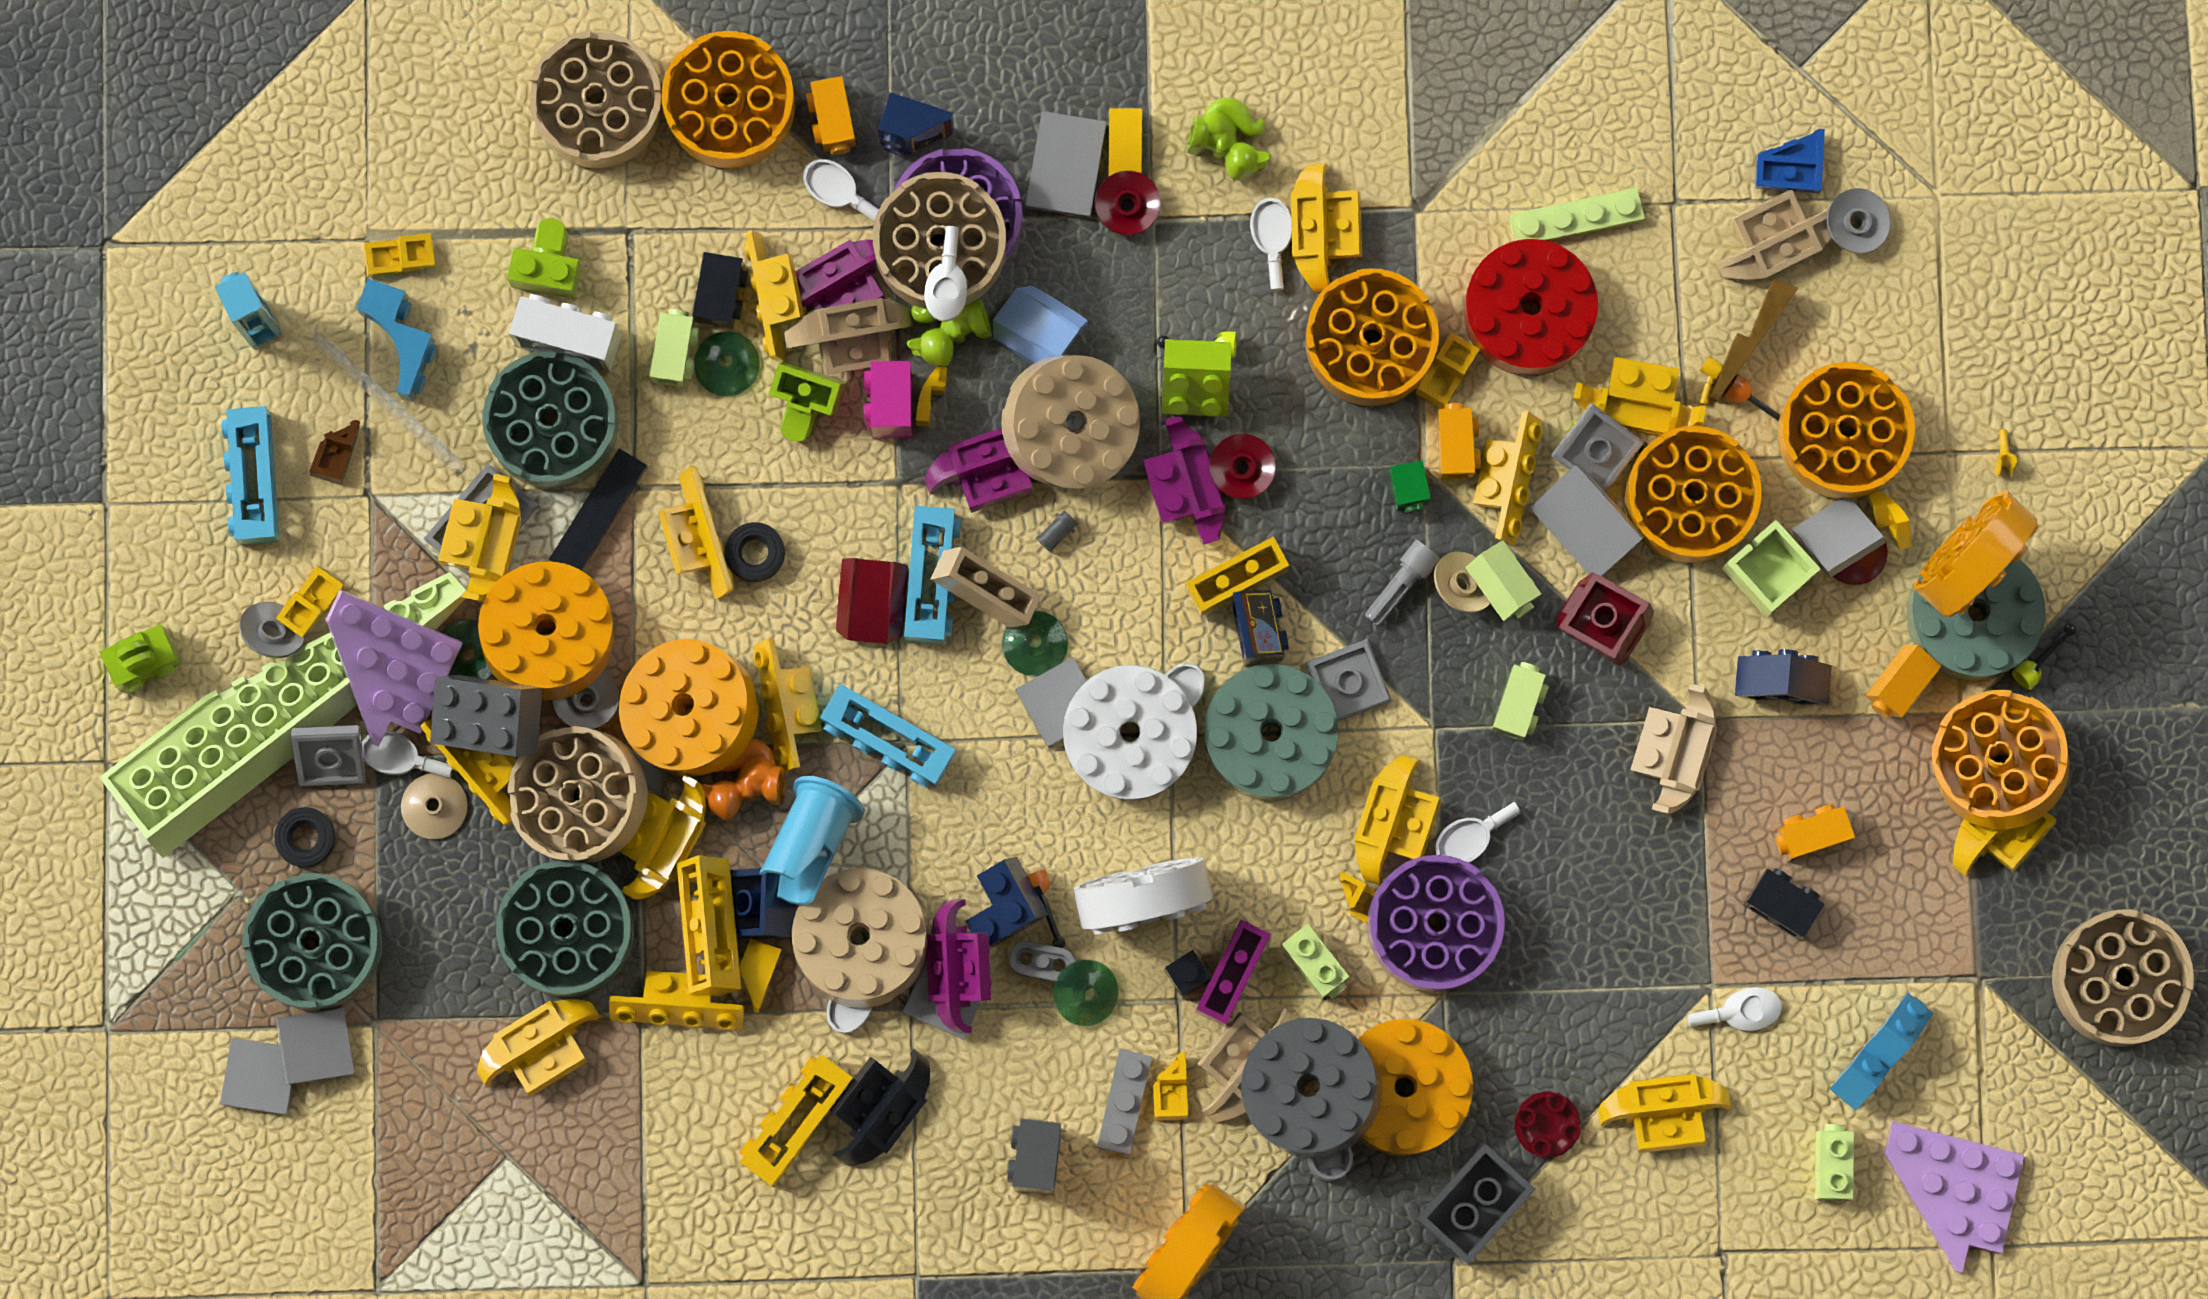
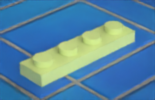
[1508,187,1645,241]

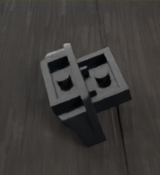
[830,1048,930,1166]

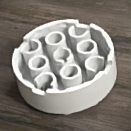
[1063,665,1197,799]
[1073,857,1213,935]

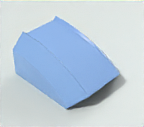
[993,286,1088,365]

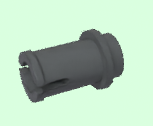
[1036,510,1078,553]

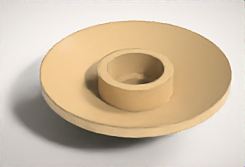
[1434,551,1490,613]
[401,773,468,840]

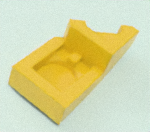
[916,367,947,427]
[1867,490,1912,550]
[1339,871,1376,924]
[739,938,782,1013]
[1153,1052,1188,1121]

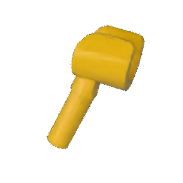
[1700,357,1722,405]
[1994,429,2017,476]

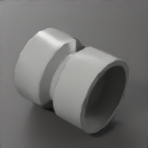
[1308,1148,1353,1182]

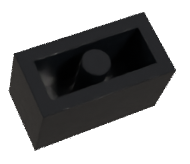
[692,252,749,329]
[1743,868,1825,941]

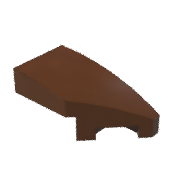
[309,420,360,485]

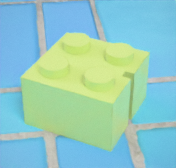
[1722,520,1821,618]

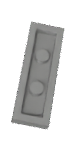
[1097,1049,1152,1155]

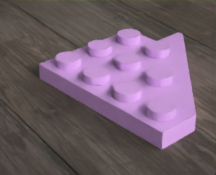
[326,590,462,747]
[1884,1121,2024,1273]

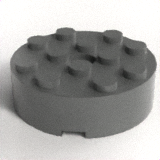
[1241,1018,1381,1158]

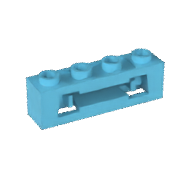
[215,272,282,349]
[222,406,280,545]
[904,506,961,644]
[820,684,956,788]

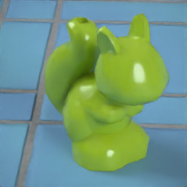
[1186,97,1272,181]
[907,298,992,367]

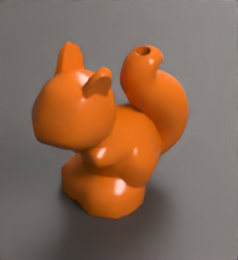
[701,739,786,821]

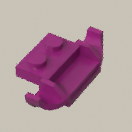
[785,239,885,325]
[1143,415,1225,545]
[925,428,1034,513]
[926,899,992,1033]

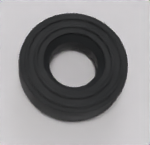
[725,522,785,582]
[274,807,336,868]

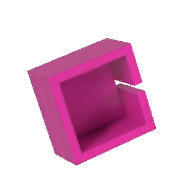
[864,361,913,439]

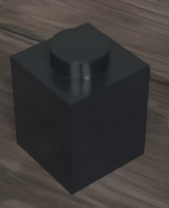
[1164,950,1211,999]

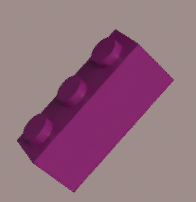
[1195,919,1271,1027]

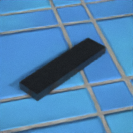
[549,448,648,571]

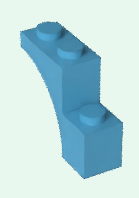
[357,279,437,402]
[1830,993,1934,1111]

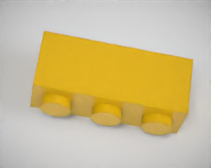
[1185,536,1289,618]

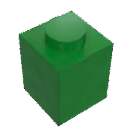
[1388,460,1431,514]

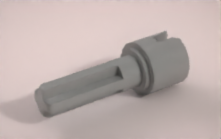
[1365,539,1440,626]

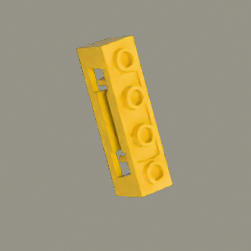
[677,855,741,997]
[739,1054,853,1188]

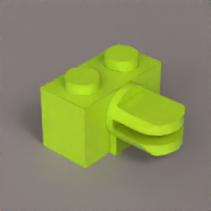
[507,218,582,299]
[769,362,848,442]
[99,624,182,693]

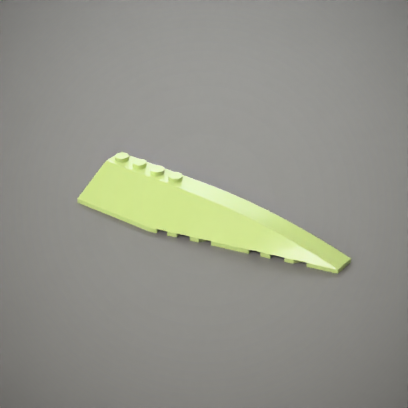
[99,572,466,858]

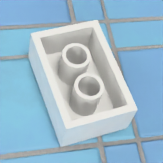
[509,294,622,373]

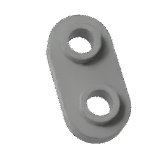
[1009,942,1076,982]

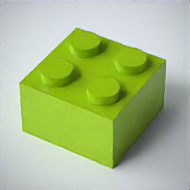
[1162,339,1231,417]

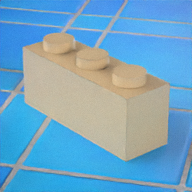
[930,547,1041,628]

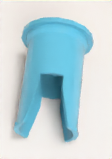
[760,776,865,905]

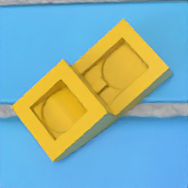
[1109,108,1142,176]
[363,233,435,278]
[1415,332,1480,409]
[276,566,346,638]

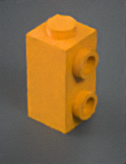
[806,76,856,155]
[1437,403,1481,480]
[1865,645,1941,718]
[1775,803,1855,862]

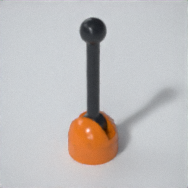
[1723,374,1780,421]
[1027,869,1066,948]

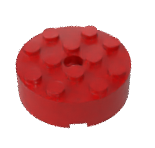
[1464,239,1598,376]

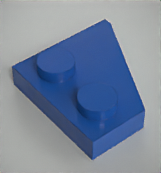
[1754,129,1825,194]

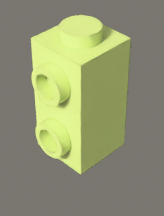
[650,309,700,388]
[1465,540,1541,621]
[1491,662,1549,742]
[1280,924,1349,1000]
[1815,1124,1854,1200]

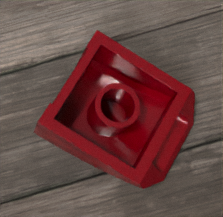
[836,558,909,644]
[1557,572,1654,666]

